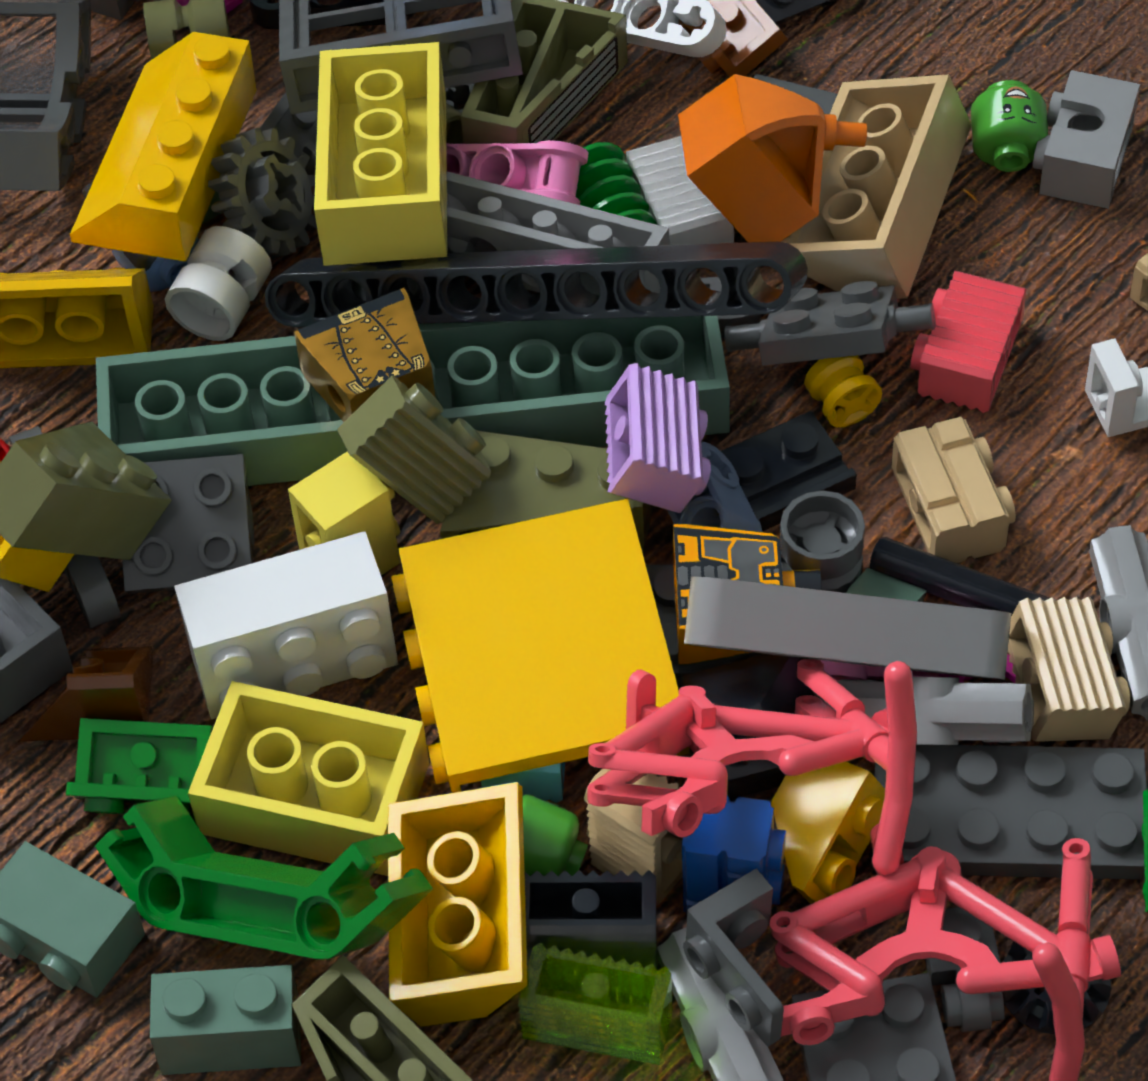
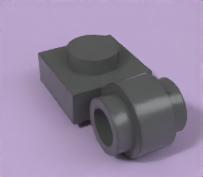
[925,907,1004,1032]

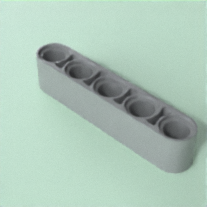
[684,576,1012,680]

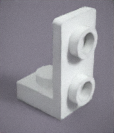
[1085,338,1148,437]

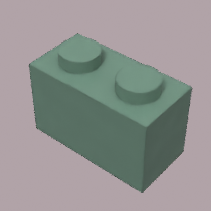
[0,841,145,998]
[150,965,301,1075]

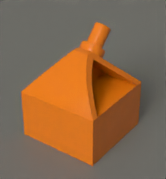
[678,74,867,243]

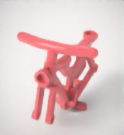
[587,659,917,875]
[769,824,1121,1081]

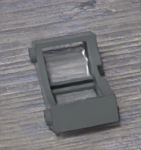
[0,0,91,191]

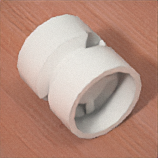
[165,226,272,341]

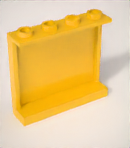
[391,498,690,793]

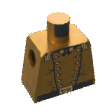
[294,288,436,422]

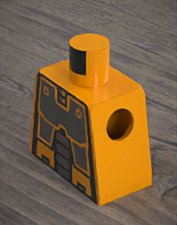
[673,524,822,664]

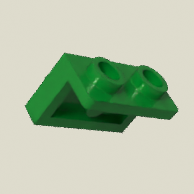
[66,718,213,814]

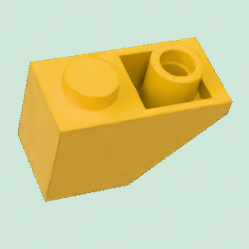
[771,762,885,904]

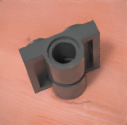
[122,454,255,594]

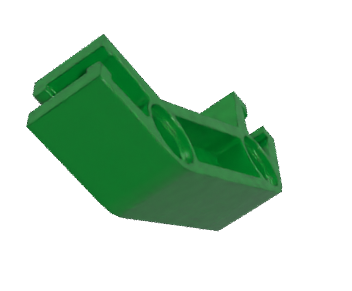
[95,796,433,959]

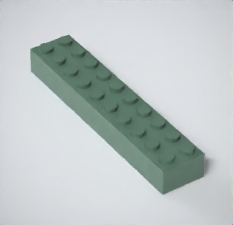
[96,316,730,486]

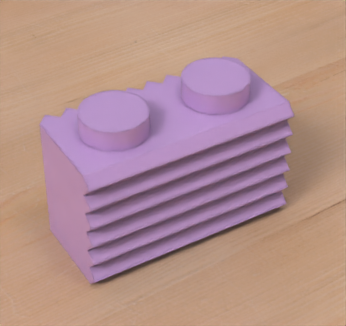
[604,363,711,513]

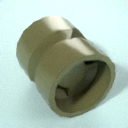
[143,0,231,60]

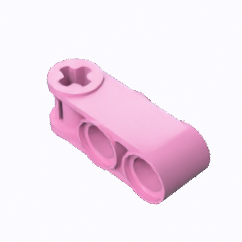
[446,140,589,205]

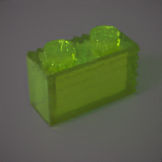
[518,943,673,1065]

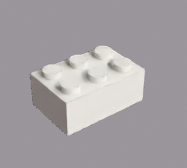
[174,531,398,719]

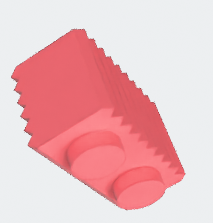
[910,271,1027,413]

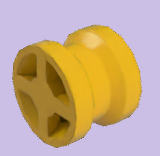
[804,355,883,427]

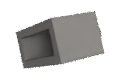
[1033,70,1140,209]

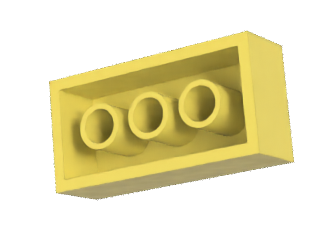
[314,42,447,266]

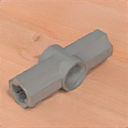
[1089,525,1148,720]
[824,677,1034,745]
[657,928,784,1081]

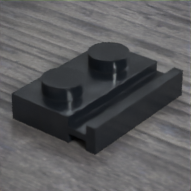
[721,411,857,531]

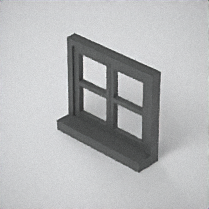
[279,0,523,115]

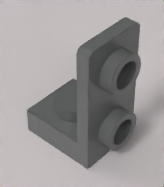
[683,868,784,1046]

